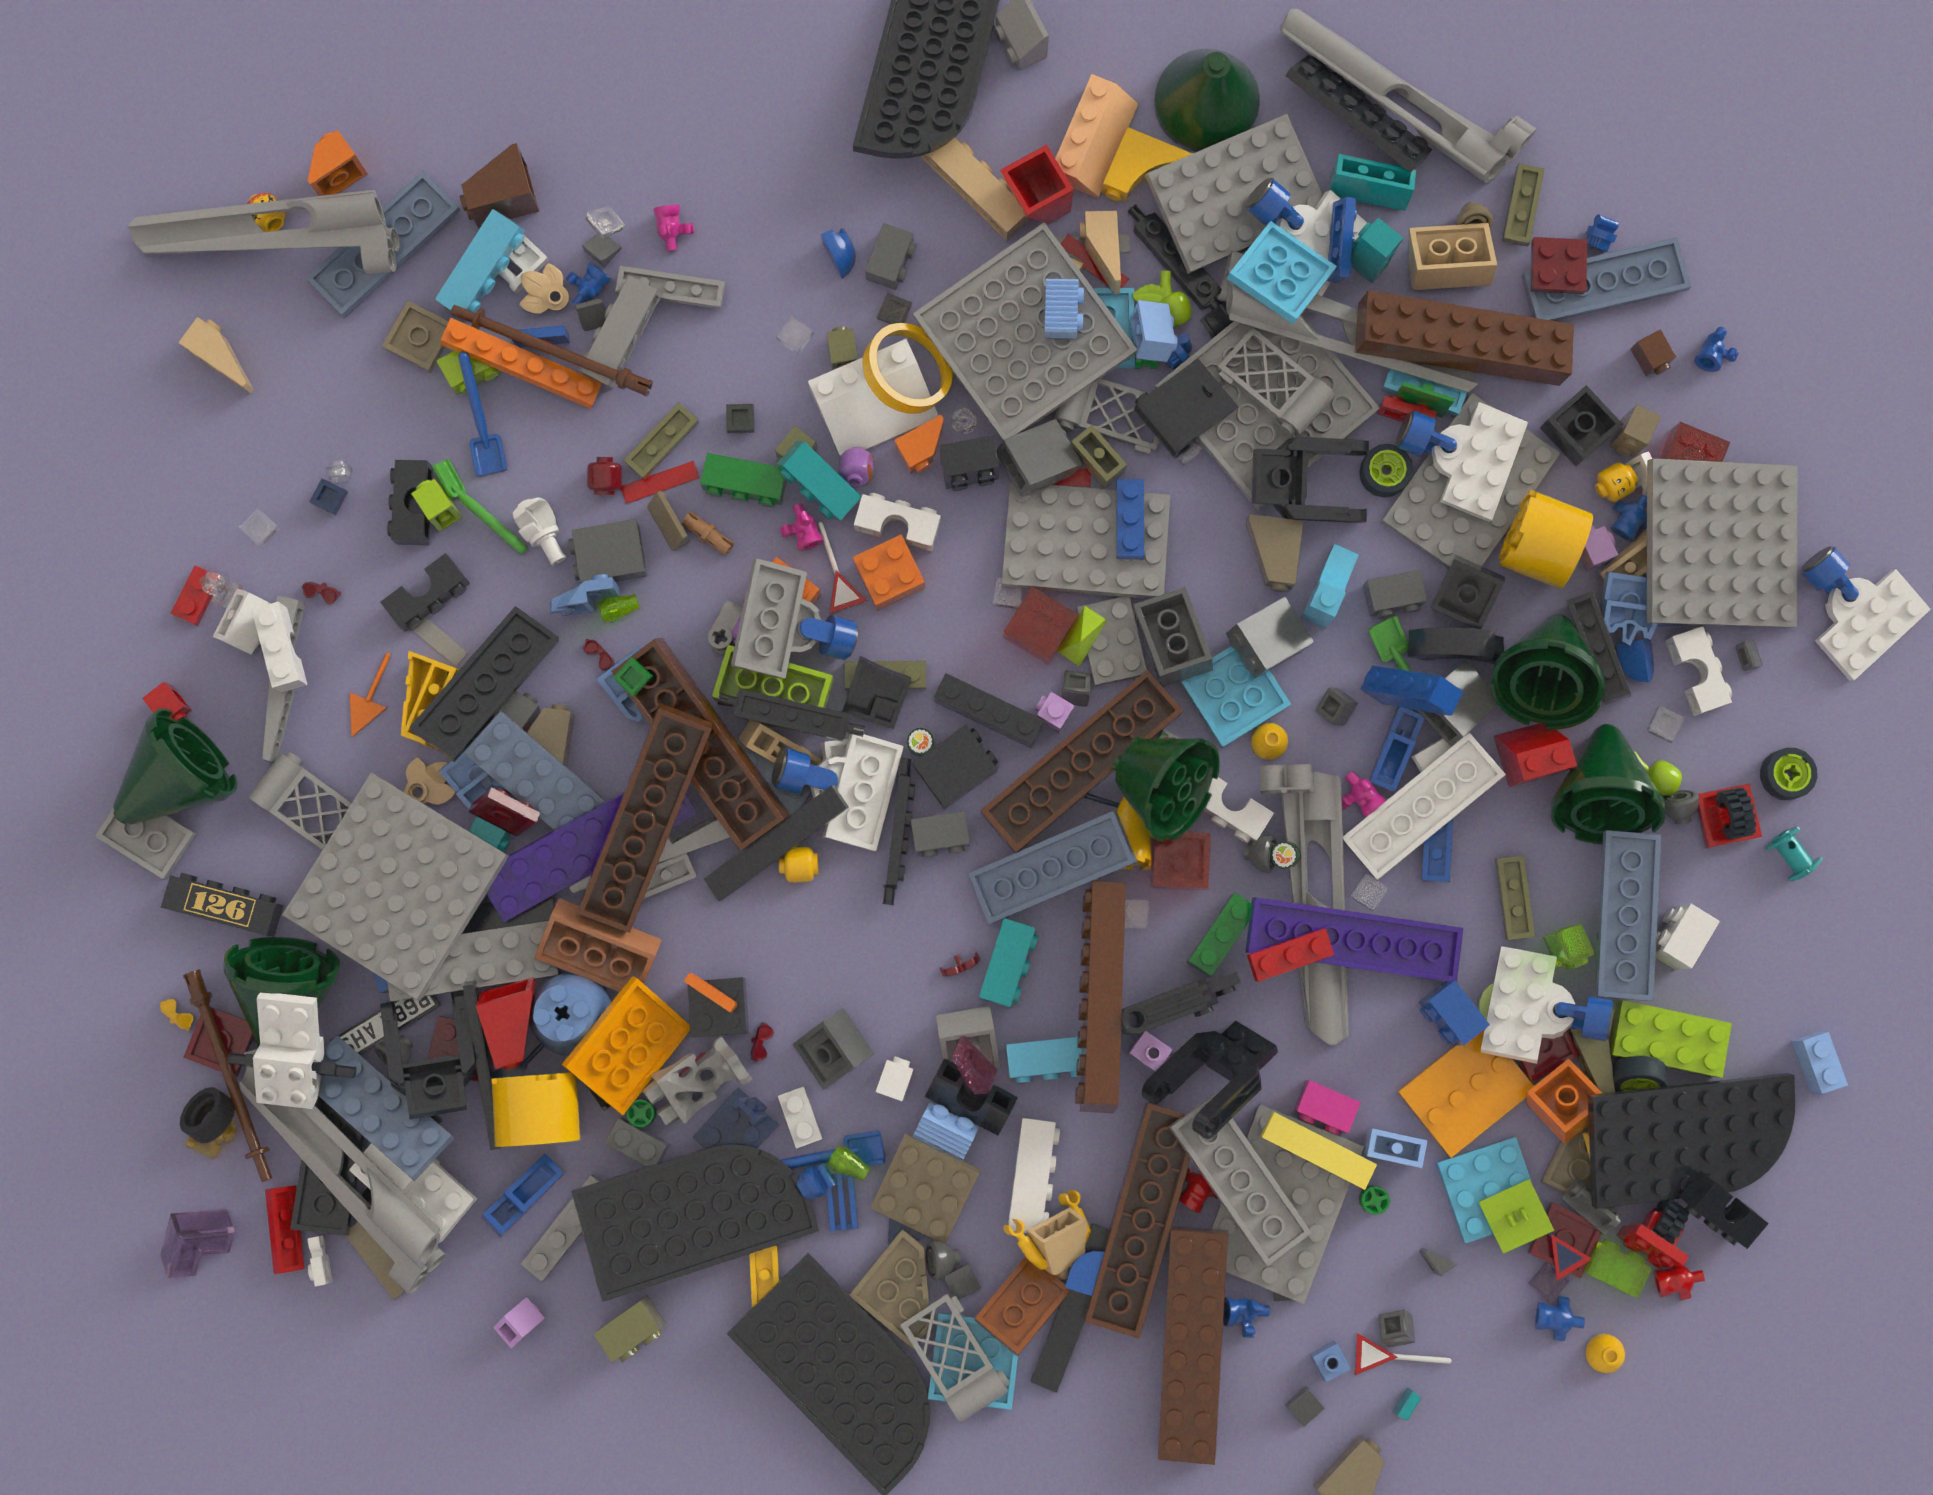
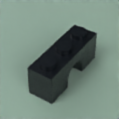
[387,460,433,545]
[380,553,470,632]
[924,1058,1018,1136]
[1679,1171,1769,1249]

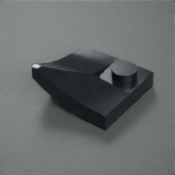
[842,656,911,729]

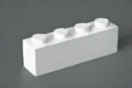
[1008,1117,1060,1233]

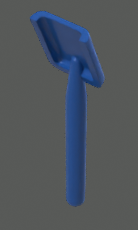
[458,352,507,476]
[780,1130,885,1169]

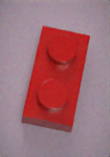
[1377,396,1436,422]
[170,565,222,626]

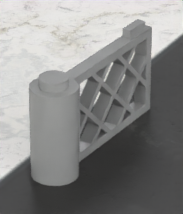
[1217,327,1335,437]
[1054,378,1159,455]
[248,751,352,850]
[900,1294,1010,1423]

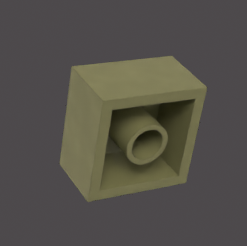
[593,1295,666,1363]

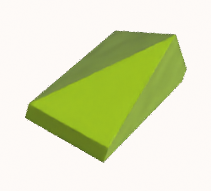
[1057,606,1107,666]

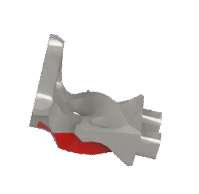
[643,1036,753,1126]

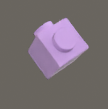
[1581,526,1618,571]
[1035,692,1074,733]
[1128,1031,1172,1072]
[493,1297,545,1349]

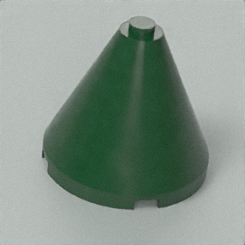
[1154,49,1260,152]
[1491,614,1605,730]
[113,708,237,825]
[1551,724,1665,844]
[223,937,340,1047]

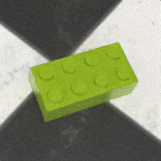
[712,645,834,708]
[1609,1000,1732,1078]

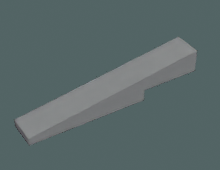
[262,596,305,763]
[569,816,730,893]

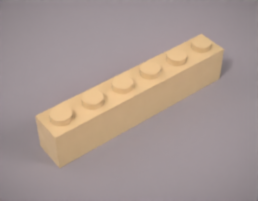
[920,138,1029,241]

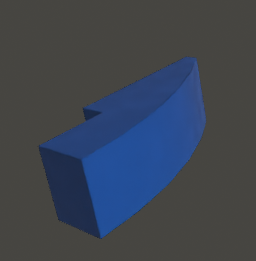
[1370,707,1424,792]
[481,1154,564,1238]

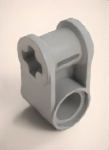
[708,600,743,655]

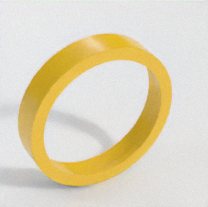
[862,323,953,414]

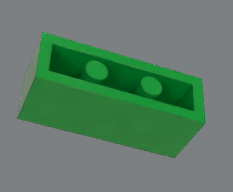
[700,453,787,507]
[1186,892,1251,978]

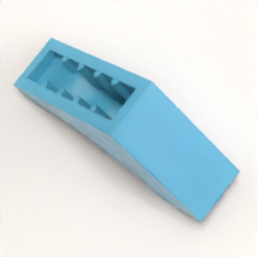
[1300,544,1359,629]

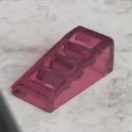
[952,1036,997,1095]

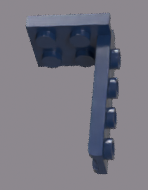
[693,1087,779,1148]

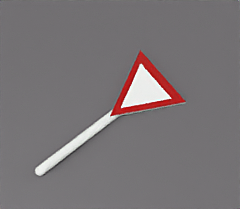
[818,522,868,614]
[1355,1333,1452,1375]

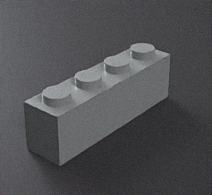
[580,275,662,389]

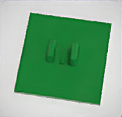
[1394,382,1455,418]

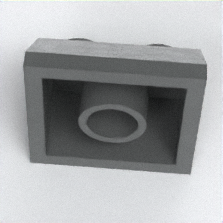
[793,1008,874,1090]

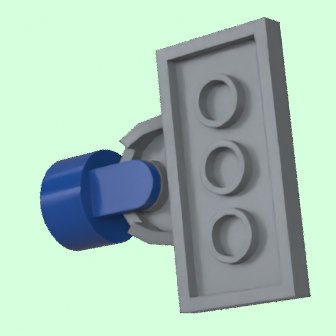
[731,558,858,679]

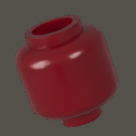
[587,457,622,495]

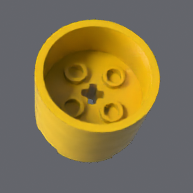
[1498,490,1593,589]
[492,1073,580,1147]

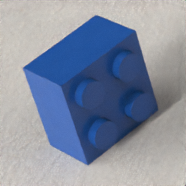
[1419,980,1490,1046]

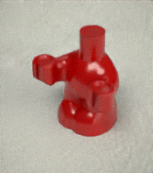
[1179,1168,1218,1213]
[1653,1266,1705,1300]

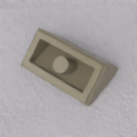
[647,491,690,551]

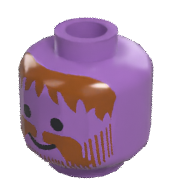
[838,447,874,488]

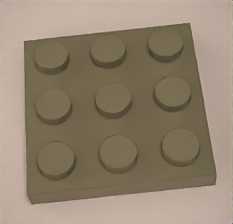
[870,1133,981,1244]

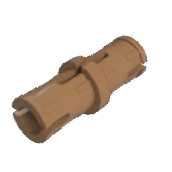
[681,511,735,557]

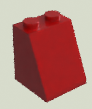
[1000,144,1074,224]
[1493,723,1577,788]
[476,977,536,1070]

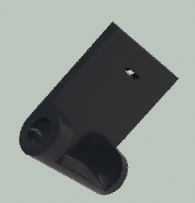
[1134,359,1238,459]

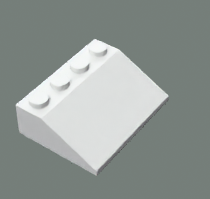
[808,339,938,457]

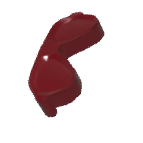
[302,582,341,604]
[583,639,614,671]
[750,1022,774,1061]

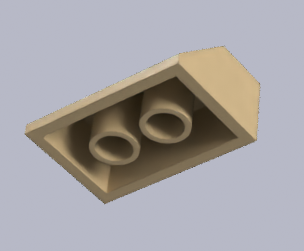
[1408,223,1497,290]

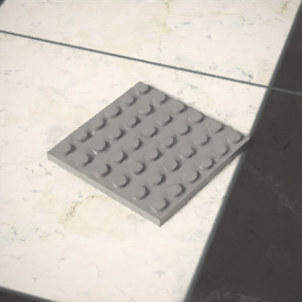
[913,222,1138,441]
[1154,315,1380,510]
[1647,458,1798,628]
[282,773,509,1000]

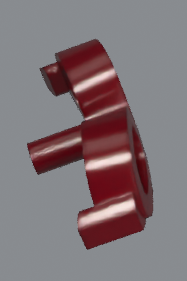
[940,952,980,977]

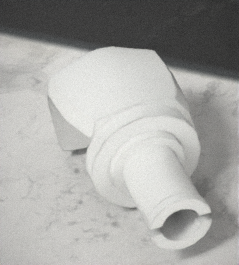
[513,497,567,566]

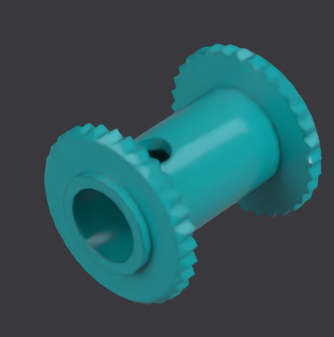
[1766,826,1823,881]

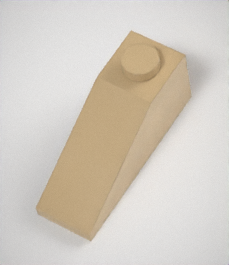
[1079,211,1121,294]
[178,317,254,394]
[1599,529,1647,578]
[738,720,823,766]

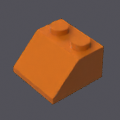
[307,129,368,196]

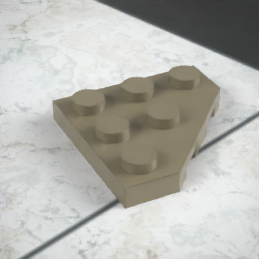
[849,1229,930,1350]

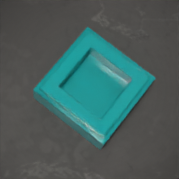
[1393,1388,1421,1421]

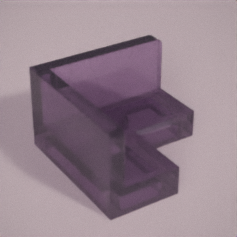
[160,1209,235,1278]

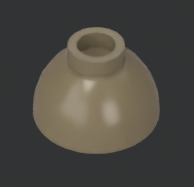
[1456,202,1493,228]

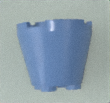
[530,973,611,1056]

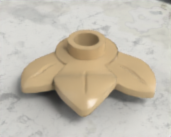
[519,263,569,314]
[404,757,456,805]

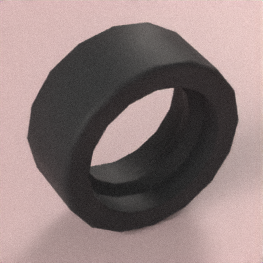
[179,1087,235,1144]

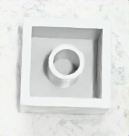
[1656,903,1720,970]

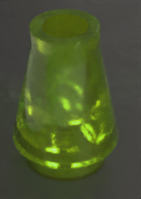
[597,594,640,623]
[827,1145,871,1181]

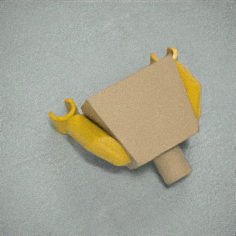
[1003,1190,1091,1280]

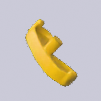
[160,999,194,1031]

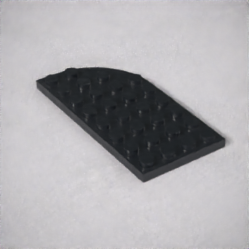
[853,0,1000,159]
[1588,1073,1795,1209]
[571,1144,819,1302]
[727,1252,930,1495]

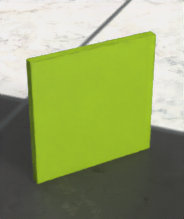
[1478,1179,1555,1254]

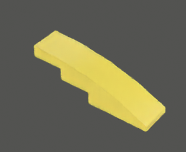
[1260,1111,1377,1190]

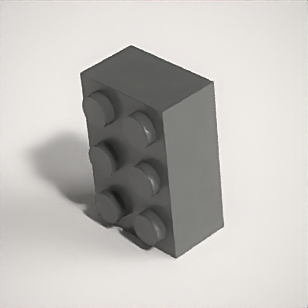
[1134,587,1213,687]

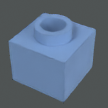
[1310,1341,1351,1382]

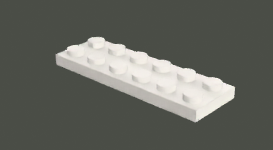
[1343,733,1506,880]

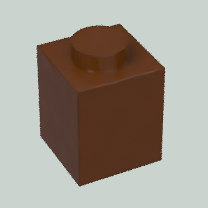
[1630,329,1676,376]

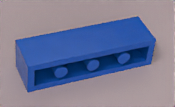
[1361,665,1464,716]

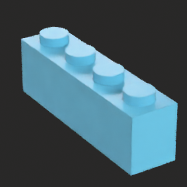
[435,209,526,313]
[1006,1037,1082,1083]

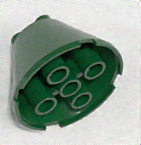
[1112,737,1220,842]

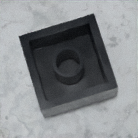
[1540,385,1623,467]
[940,436,1000,491]
[1431,554,1505,629]
[687,977,749,1038]

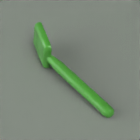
[431,458,527,554]
[1368,616,1437,732]

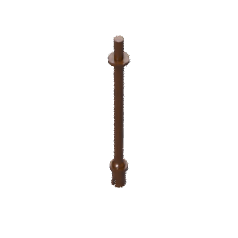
[450,305,653,397]
[183,969,272,1182]

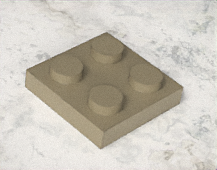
[382,300,449,373]

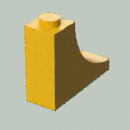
[1102,127,1192,202]

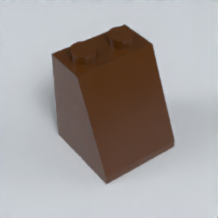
[460,143,539,228]

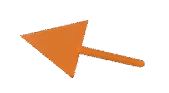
[349,653,391,737]

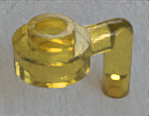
[185,1120,237,1159]

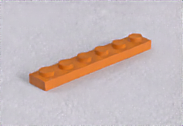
[440,318,602,409]

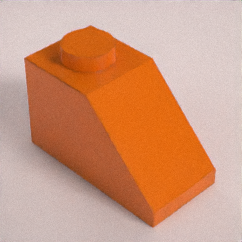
[894,415,944,474]

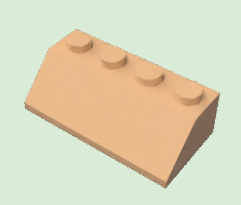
[1055,74,1138,199]

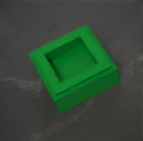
[613,657,653,697]

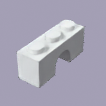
[854,493,941,551]
[252,602,307,693]
[1665,626,1732,716]
[1204,777,1274,843]

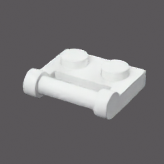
[498,234,549,293]

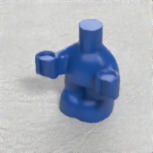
[566,262,612,305]
[1694,327,1739,372]
[1610,495,1647,542]
[1535,1296,1585,1341]
[1223,1297,1270,1338]

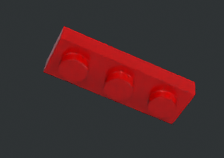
[1247,928,1334,982]
[265,1185,304,1274]

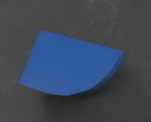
[821,228,856,279]
[1616,639,1654,682]
[1065,1251,1105,1296]

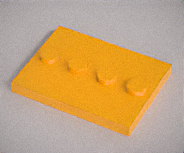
[562,976,690,1115]
[1397,1029,1534,1158]

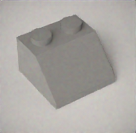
[994,0,1049,70]
[935,1006,1000,1074]

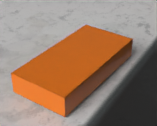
[684,973,738,1013]

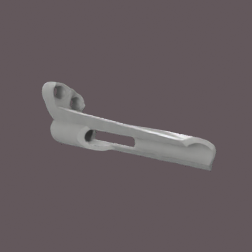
[1280,9,1536,183]
[127,190,400,275]
[1217,250,1478,392]
[1259,764,1349,1045]
[240,1049,446,1295]

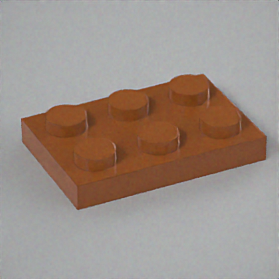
[974,1256,1071,1357]

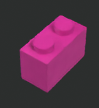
[1293,1080,1361,1136]

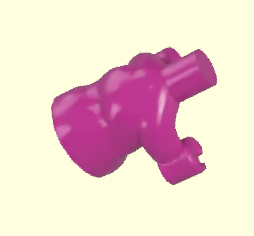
[653,205,694,251]
[779,503,824,551]
[1342,771,1387,818]

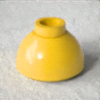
[1251,723,1289,760]
[1585,1333,1625,1374]

